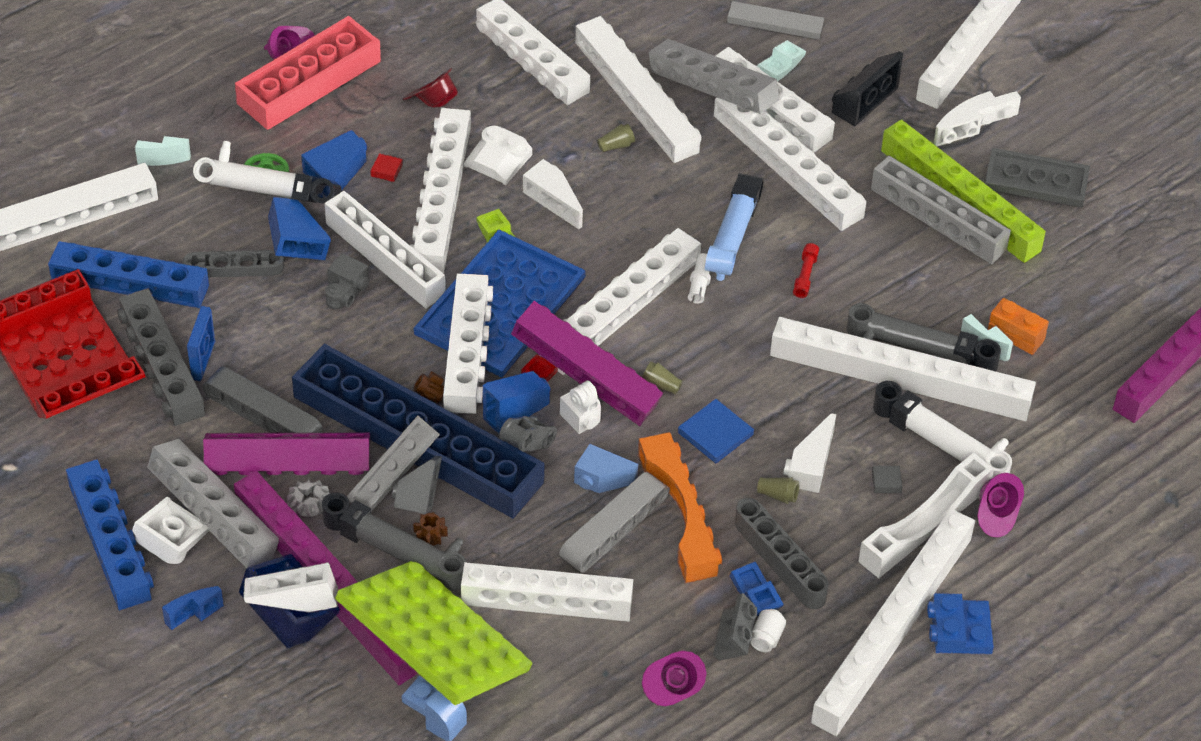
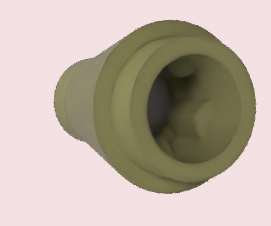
[597,124,635,153]
[642,361,683,395]
[757,477,800,504]

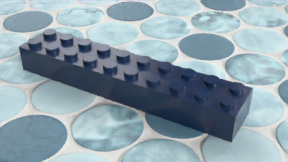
[292,343,545,519]

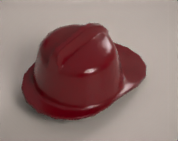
[402,68,458,107]

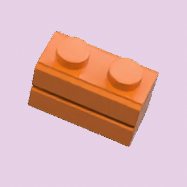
[988,298,1049,355]

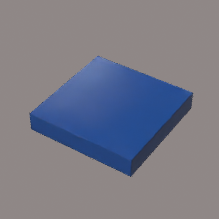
[187,306,215,381]
[678,399,754,464]

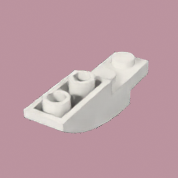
[934,91,1021,146]

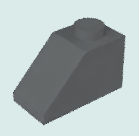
[392,455,442,514]

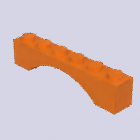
[638,432,722,583]

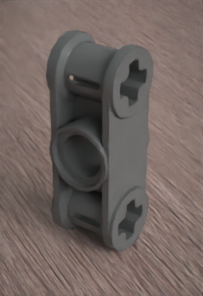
[499,416,557,452]

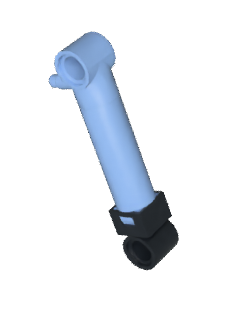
[705,173,764,281]

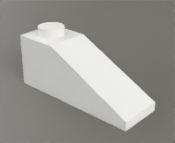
[523,159,583,229]
[784,413,836,493]
[244,563,338,612]

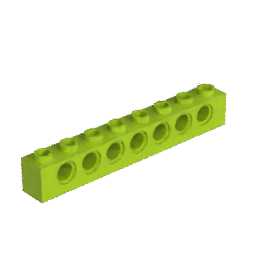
[881,119,1046,263]

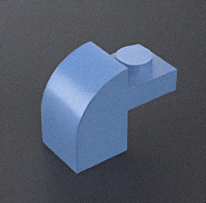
[402,676,467,741]

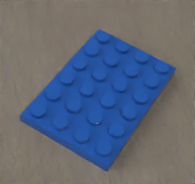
[414,230,585,378]

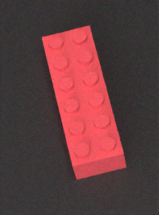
[235,16,381,130]

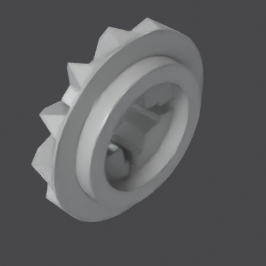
[286,478,330,517]

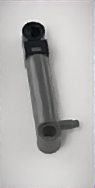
[847,303,1001,372]
[322,492,466,591]

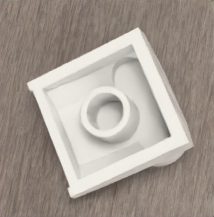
[464,126,532,185]
[133,497,209,564]

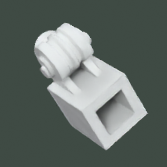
[560,380,601,434]

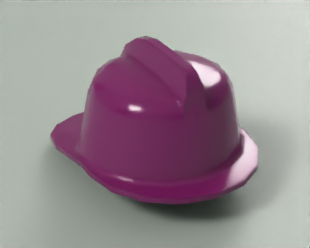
[264,26,315,60]
[977,473,1024,538]
[642,651,707,706]

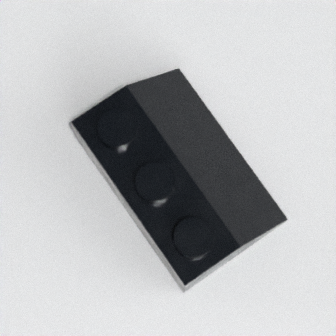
[832,51,903,127]

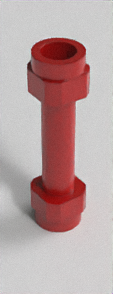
[793,243,819,298]

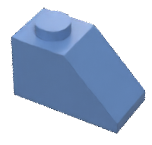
[574,444,638,493]

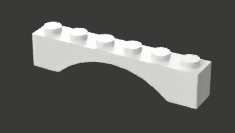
[858,453,994,578]

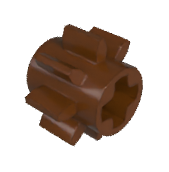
[413,371,444,404]
[413,512,448,546]

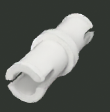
[688,253,711,304]

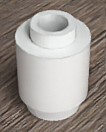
[750,609,786,652]

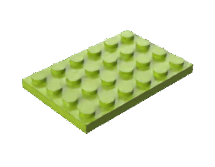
[335,561,533,706]

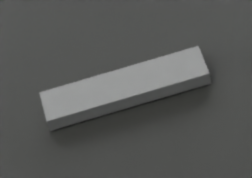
[727,1,825,40]
[347,416,440,512]

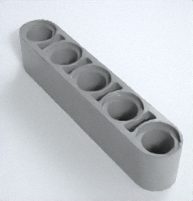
[559,472,670,573]

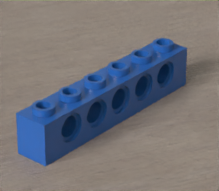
[48,241,209,308]
[66,459,154,611]

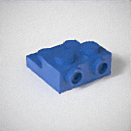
[927,593,994,654]

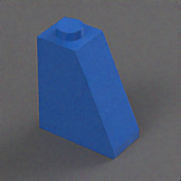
[301,130,367,197]
[268,197,331,260]
[483,371,551,434]

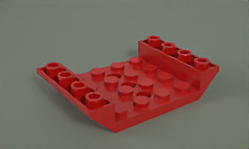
[0,269,145,419]

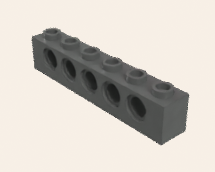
[117,288,205,426]

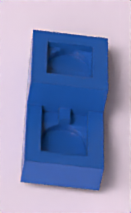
[729,561,784,616]
[162,586,224,630]

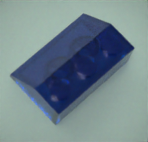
[238,554,340,648]

